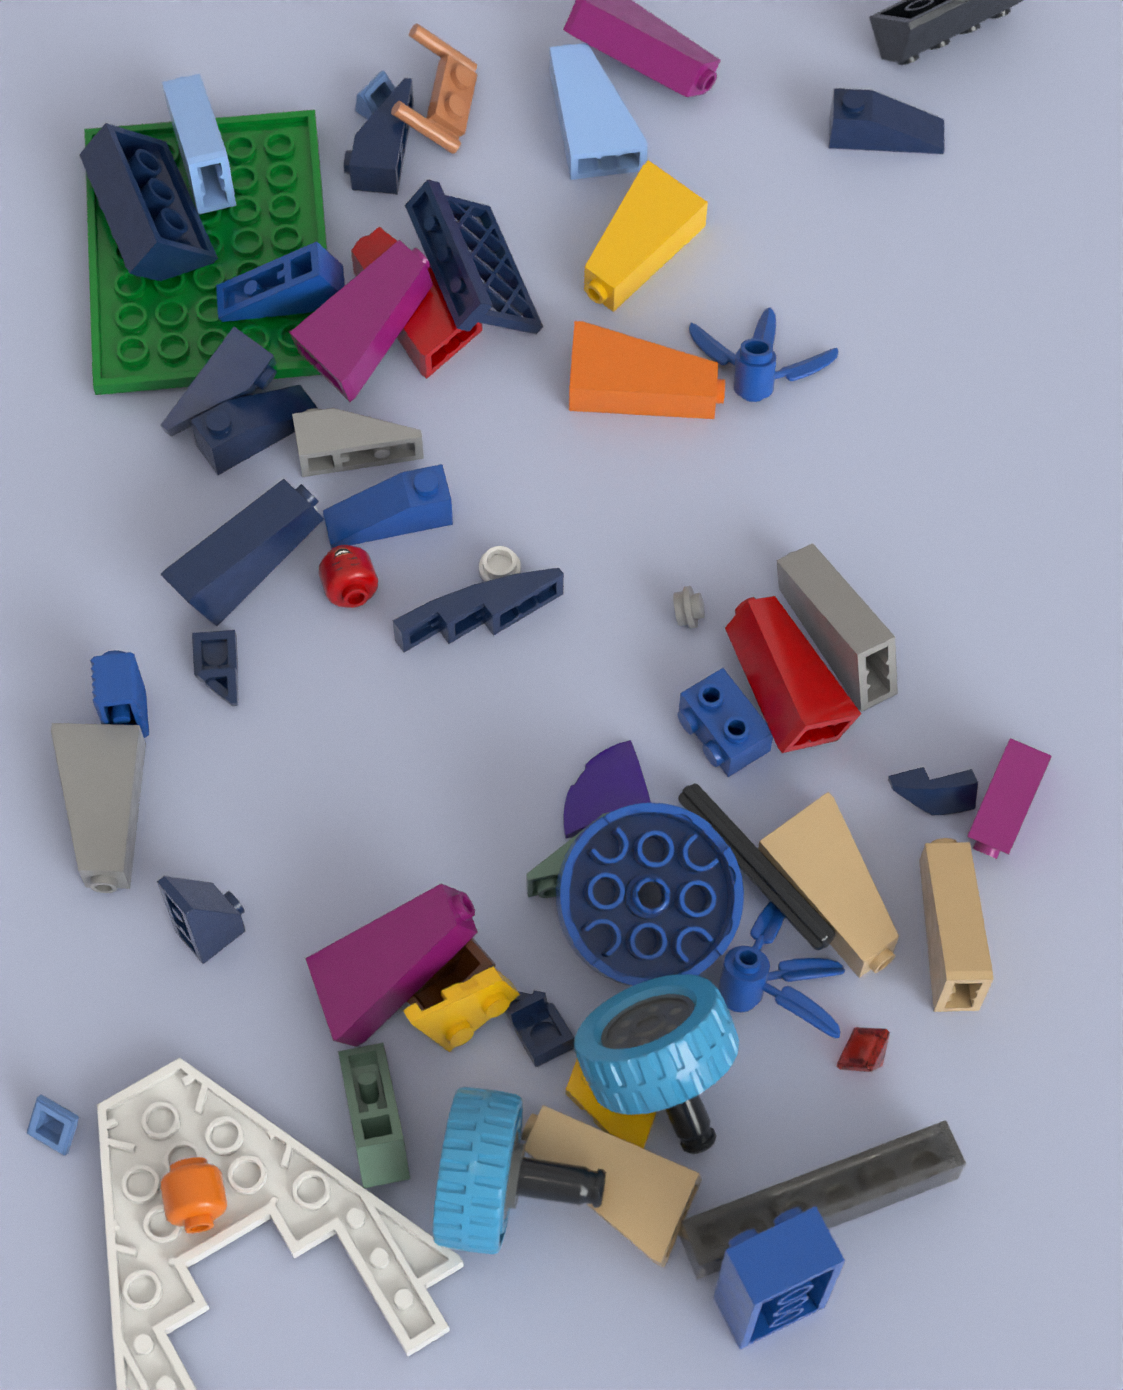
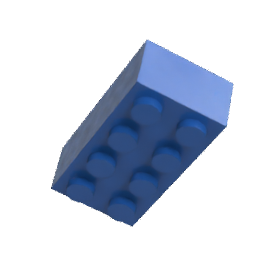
[713,1206,845,1350]

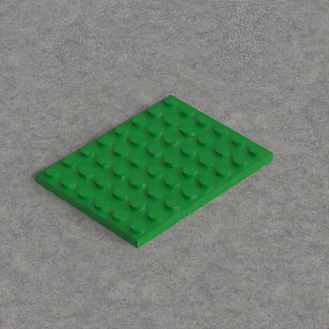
[84,110,327,395]

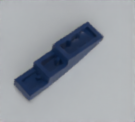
[392,568,564,653]

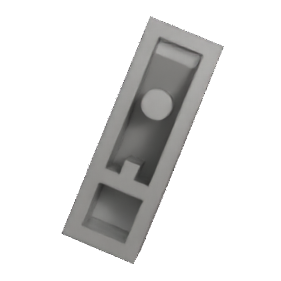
[292,408,424,477]

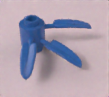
[689,307,839,402]
[718,901,845,1038]

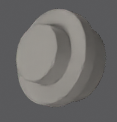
[673,586,705,629]

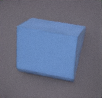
[355,71,396,119]

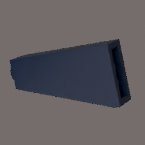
[160,479,324,626]

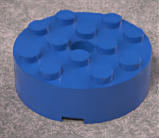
[556,803,744,986]

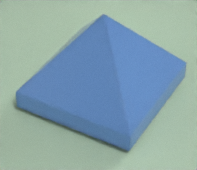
[26,1094,79,1156]

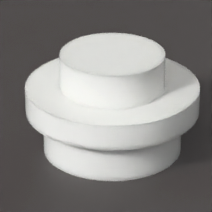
[479,546,521,581]

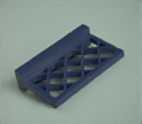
[405,179,543,334]

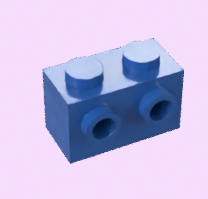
[677,668,773,777]

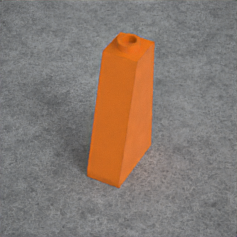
[569,321,725,419]

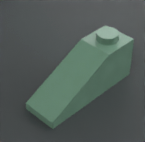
[338,1043,410,1188]

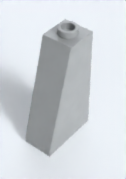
[776,543,898,712]
[51,723,146,893]

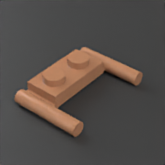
[391,23,477,154]

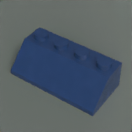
[79,123,218,281]

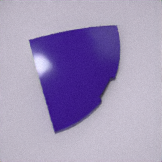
[563,740,651,839]

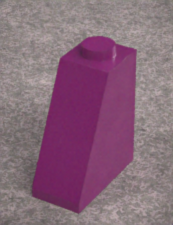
[967,738,1052,859]

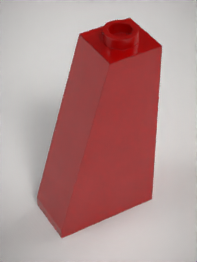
[351,227,483,379]
[725,596,861,753]

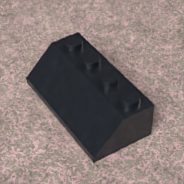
[869,0,1024,65]

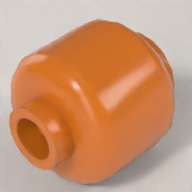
[160,1157,227,1233]

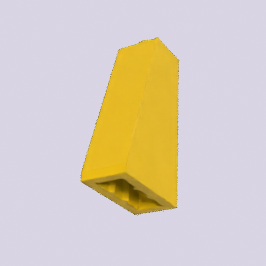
[584,160,708,312]

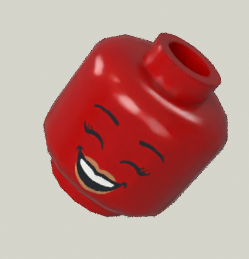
[319,545,378,608]

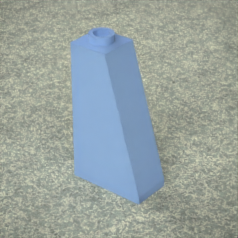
[549,43,648,180]
[162,74,236,214]

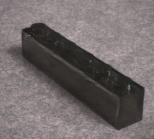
[679,1120,966,1279]

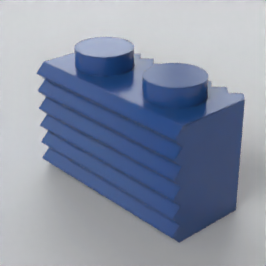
[90,650,149,738]

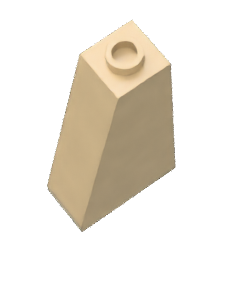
[758,792,899,978]
[919,838,993,1012]
[521,1105,702,1268]

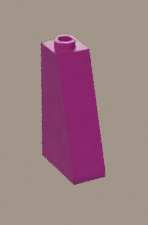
[563,0,721,97]
[289,240,433,402]
[305,883,478,1047]

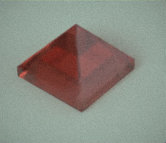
[836,1027,890,1072]

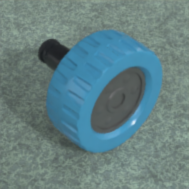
[574,974,739,1154]
[433,1087,606,1254]

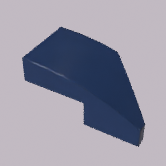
[192,630,239,706]
[888,767,978,816]
[505,990,575,1067]

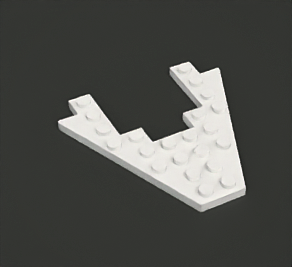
[97,1058,464,1390]

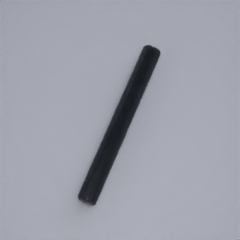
[678,783,836,951]

